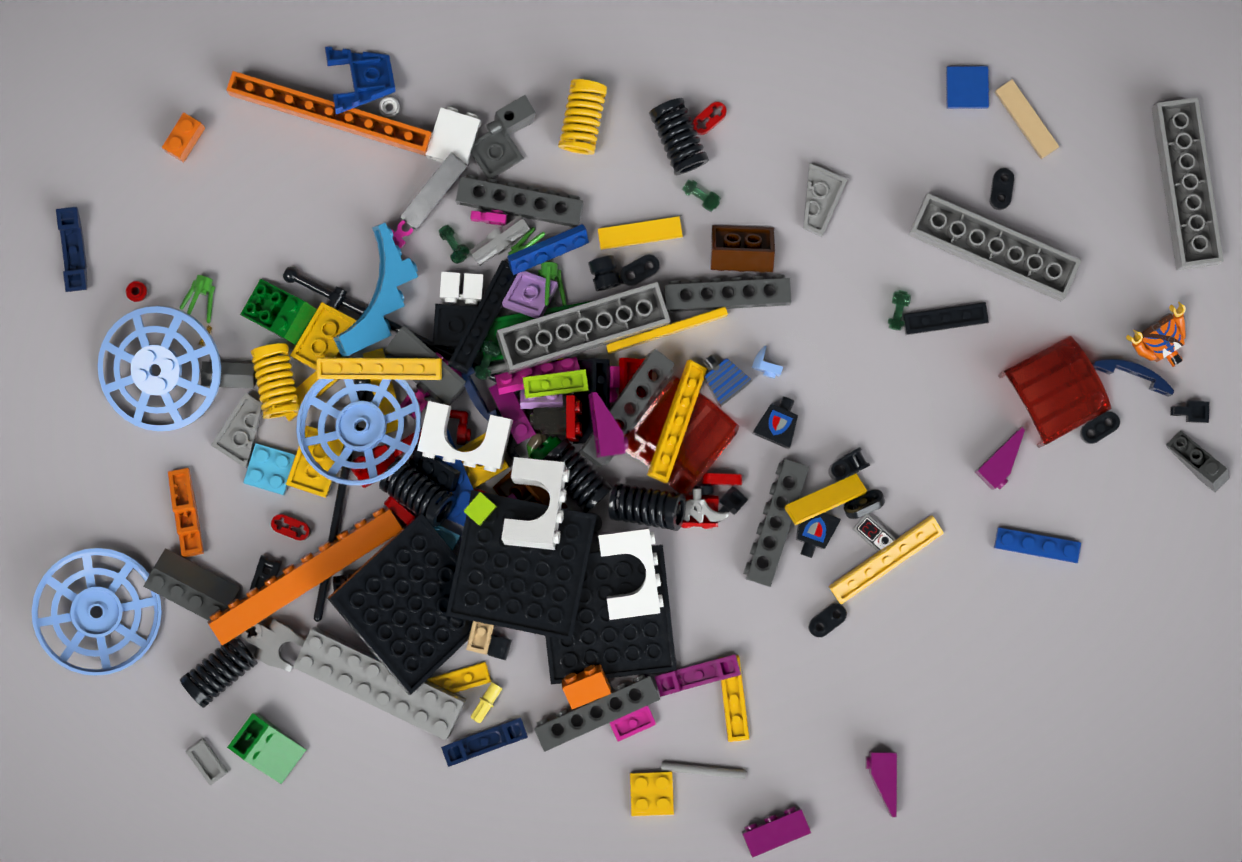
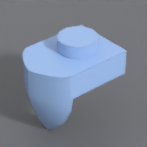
[752,346,783,379]

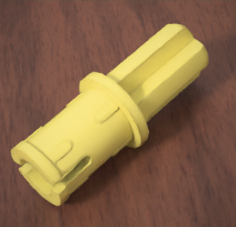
[471,682,503,723]

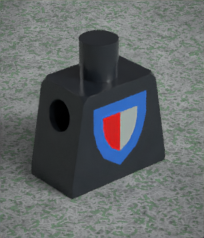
[752,396,798,449]
[796,513,841,558]

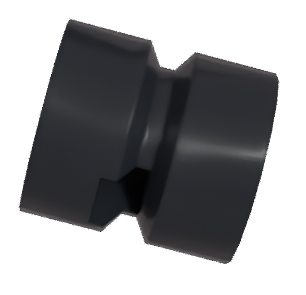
[588,255,622,291]

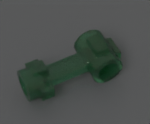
[682,179,721,212]
[438,225,469,264]
[888,290,911,331]
[474,340,501,380]

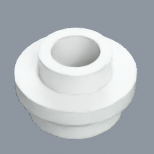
[379,97,400,118]

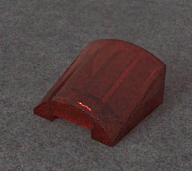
[998,336,1112,448]
[626,375,740,498]

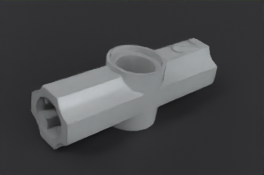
[469,215,530,266]

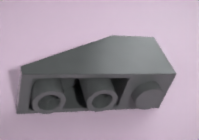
[1166,431,1230,492]

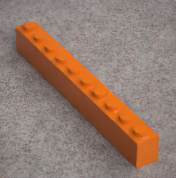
[226,71,432,156]
[207,507,402,645]

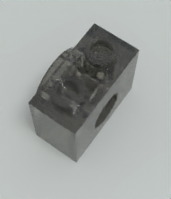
[530,407,566,436]

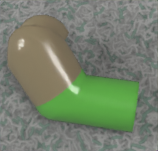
[527,433,547,459]

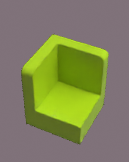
[464,492,497,526]

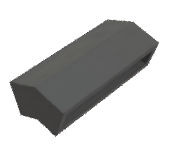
[201,361,256,388]

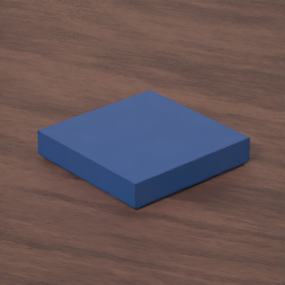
[946,66,989,109]

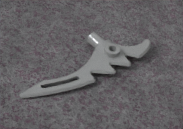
[677,488,729,523]

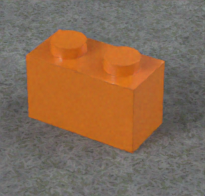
[162,112,205,163]
[562,664,611,709]

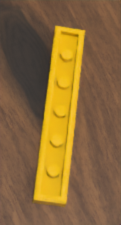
[606,307,728,355]
[317,358,442,380]
[647,360,707,483]
[828,515,944,604]

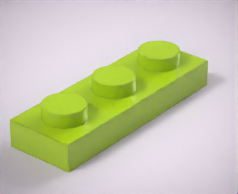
[522,369,588,399]

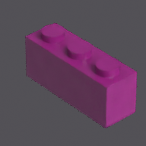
[742,806,811,858]

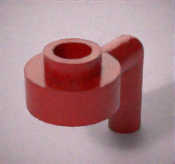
[449,410,471,445]

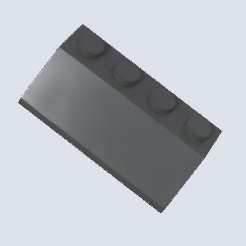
[385,326,466,406]
[143,548,241,621]

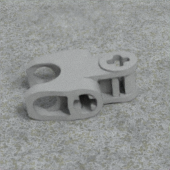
[241,619,305,672]

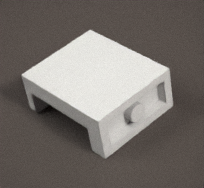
[426,106,481,171]

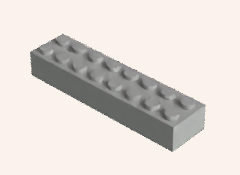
[1151,97,1224,270]
[908,193,1082,302]
[496,282,671,374]
[293,627,467,740]

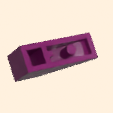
[489,384,538,444]
[589,392,628,458]
[975,427,1025,490]
[865,751,897,817]

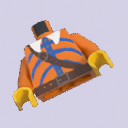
[1126,302,1186,367]

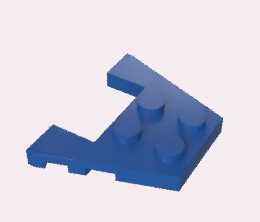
[325,47,395,114]

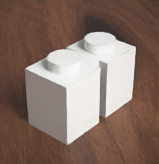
[440,272,484,305]

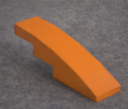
[168,468,204,558]

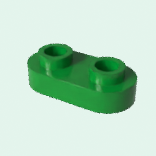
[529,436,562,460]

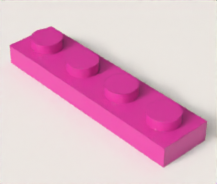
[495,357,580,395]

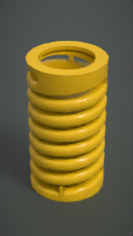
[558,79,607,155]
[250,343,300,419]

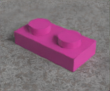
[610,705,656,742]

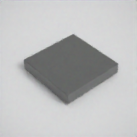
[471,131,524,179]

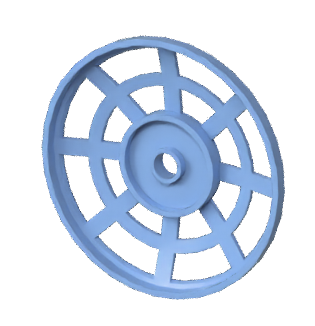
[98,306,221,431]
[296,379,421,486]
[31,548,162,676]

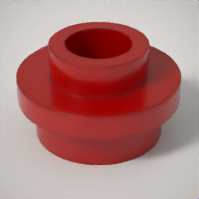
[126,281,147,302]

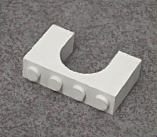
[417,401,513,472]
[501,457,570,550]
[598,527,664,620]

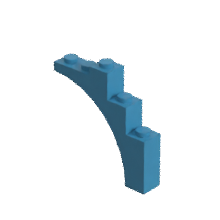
[333,223,418,357]

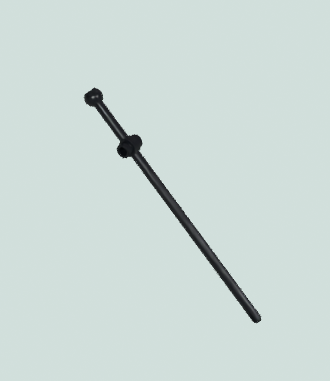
[283,267,498,382]
[314,379,370,622]

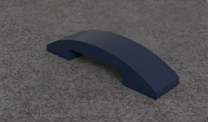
[56,207,87,292]
[1090,359,1174,397]
[462,364,502,421]
[441,718,528,767]

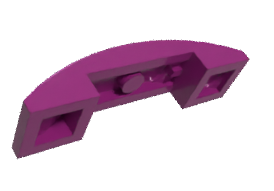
[655,654,741,697]

